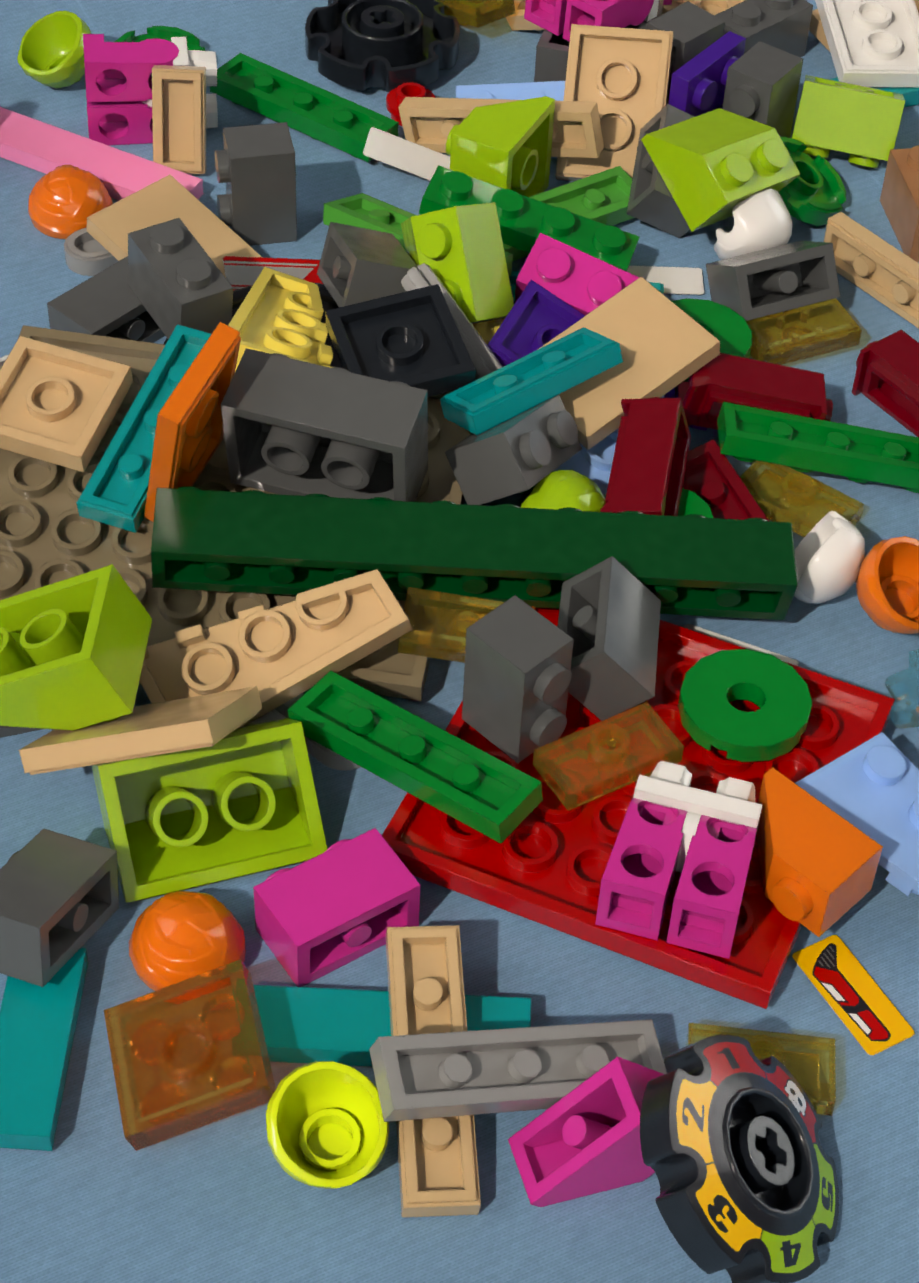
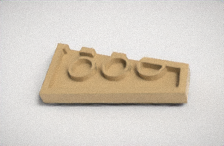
[139,569,413,729]

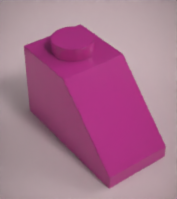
[508,1056,664,1207]

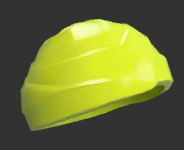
[266,1061,389,1189]

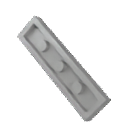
[369,1019,667,1122]

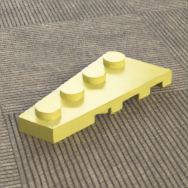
[228,267,333,371]

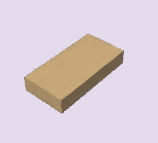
[152,65,206,174]

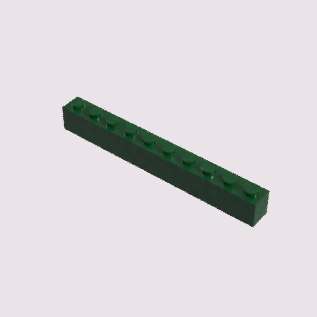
[151,487,798,620]

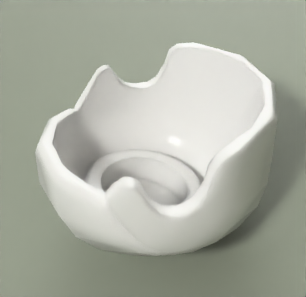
[714,189,792,260]
[794,510,866,604]

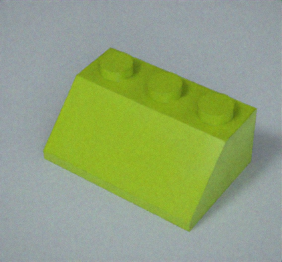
[91,718,327,903]

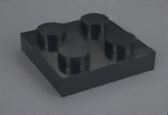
[325,284,476,397]

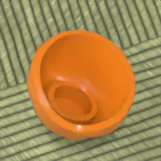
[28,164,113,239]
[856,536,919,634]
[128,891,246,999]

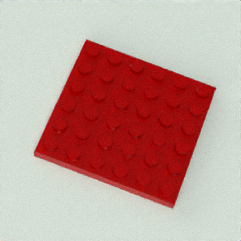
[382,607,895,1010]

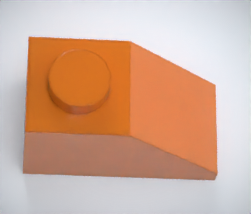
[757,767,883,937]

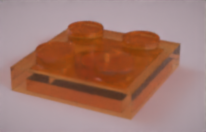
[104,959,276,1151]

